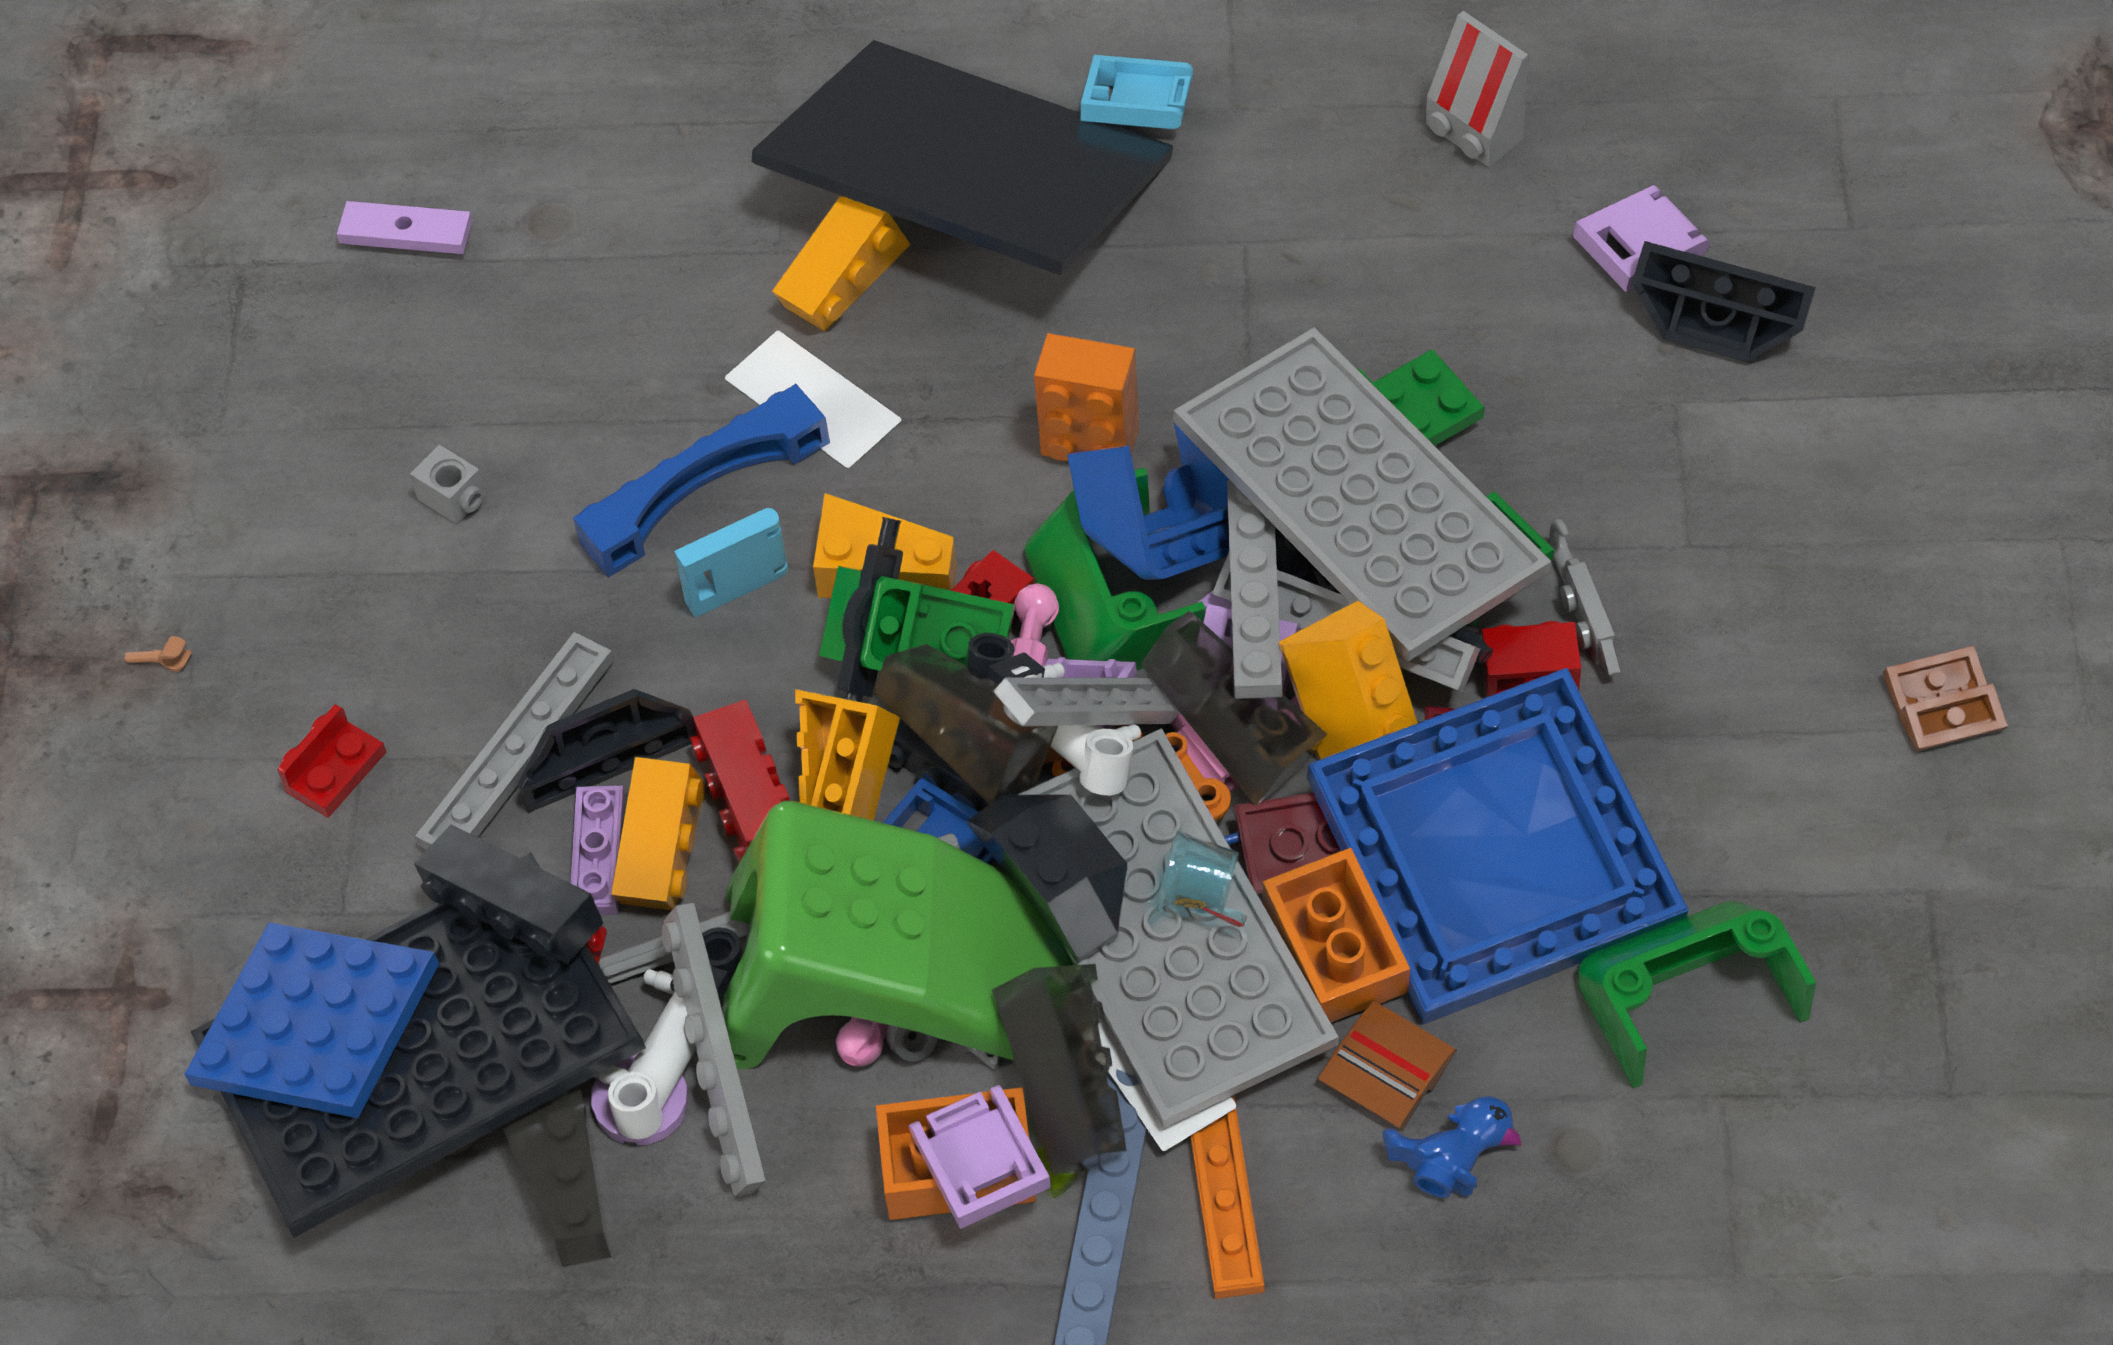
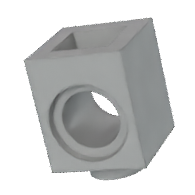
[410,444,486,524]

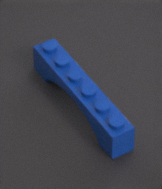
[573,384,830,578]

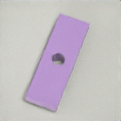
[337,201,473,254]
[571,785,625,915]

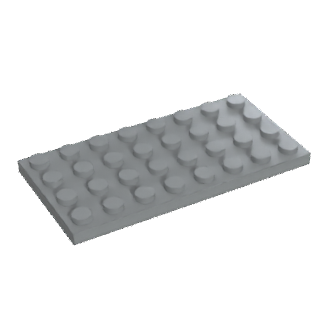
[1173,327,1551,662]
[1018,728,1339,1128]

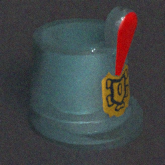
[1156,830,1247,927]

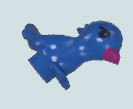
[1383,1096,1522,1198]

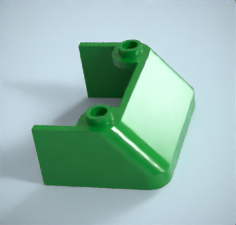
[1025,467,1206,671]
[1578,901,1816,1089]

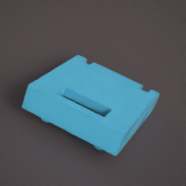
[1081,55,1193,129]
[674,508,788,618]

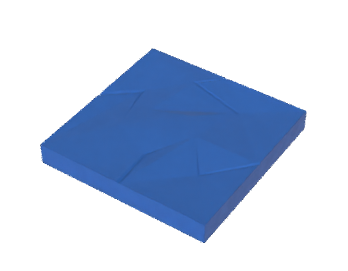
[1307,668,1689,1025]

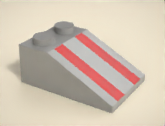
[1426,11,1528,168]

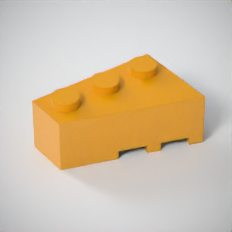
[772,196,911,332]
[813,493,957,598]
[795,689,900,821]
[611,757,707,911]

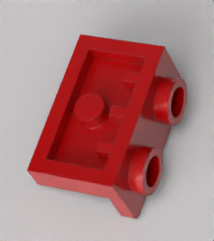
[278,704,387,818]

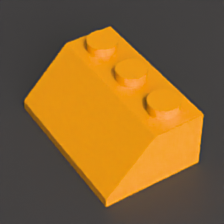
[1278,601,1418,760]

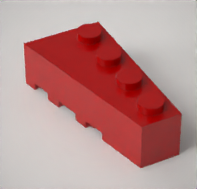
[690,699,790,865]

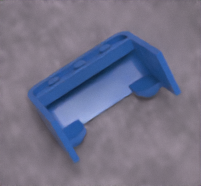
[1067,423,1230,580]

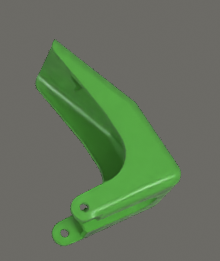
[723,801,1074,1069]

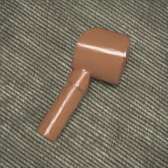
[125,636,192,672]

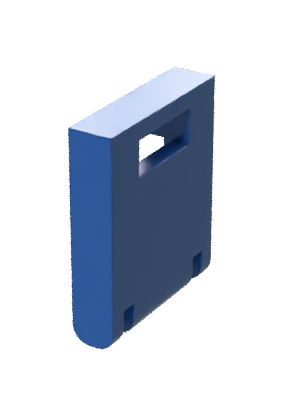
[882,777,995,865]

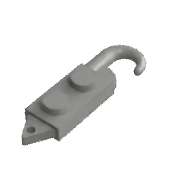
[1549,519,1620,675]

